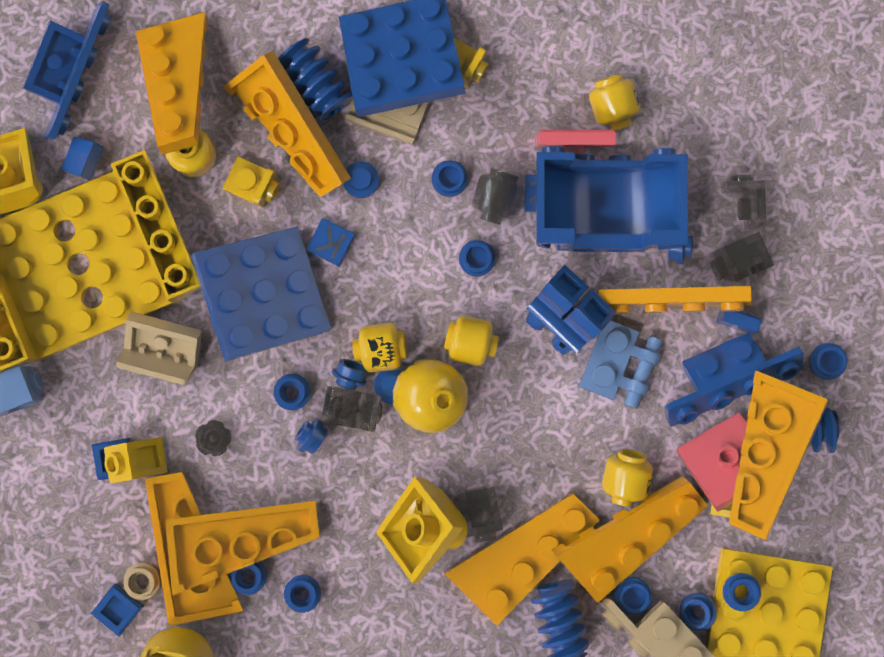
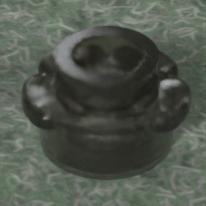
[195,420,232,456]

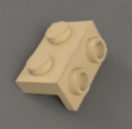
[116,312,202,385]

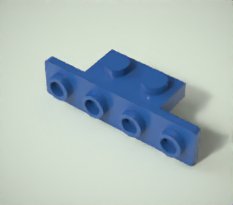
[22,1,111,140]
[665,333,804,427]

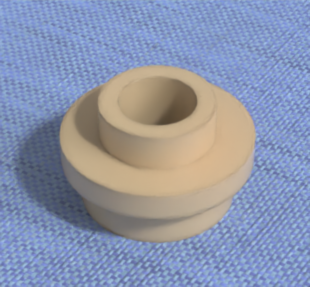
[123,562,161,600]

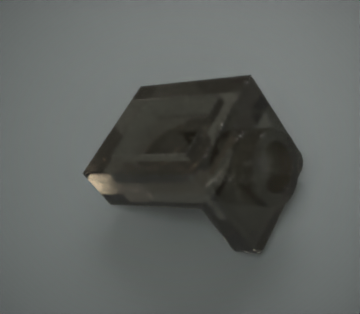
[721,175,766,229]

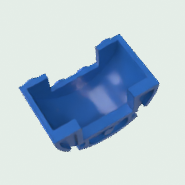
[536,146,688,252]

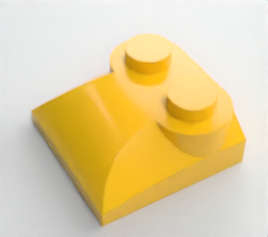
[0,128,43,215]
[376,476,467,584]

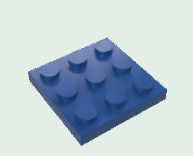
[339,0,466,117]
[191,226,331,362]

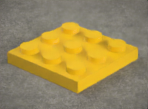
[706,548,833,657]

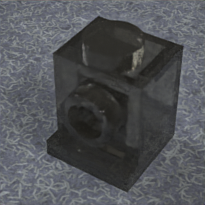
[710,232,774,282]
[457,484,503,542]

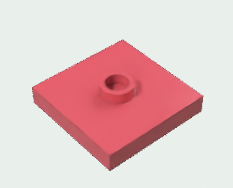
[535,130,616,154]
[676,412,747,512]

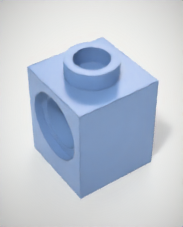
[0,366,44,417]

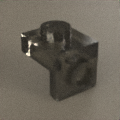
[321,386,382,432]

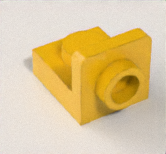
[454,38,489,89]
[222,156,280,208]
[104,437,168,483]

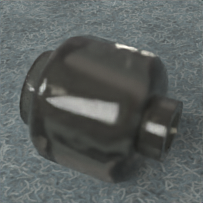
[472,168,524,225]

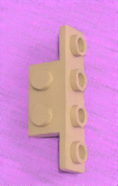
[600,597,714,657]

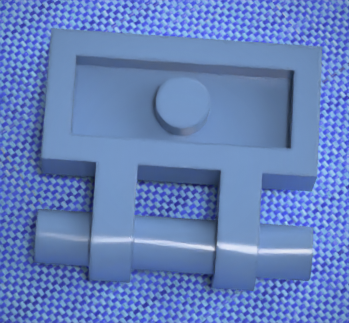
[578,320,663,409]

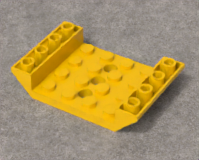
[0,150,201,372]

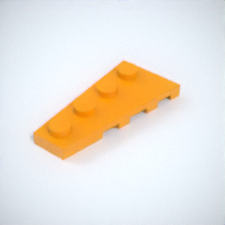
[136,12,208,155]
[223,50,351,197]
[598,286,752,314]
[729,370,828,541]
[145,471,243,626]
[551,476,708,603]
[444,493,600,626]
[165,501,320,596]

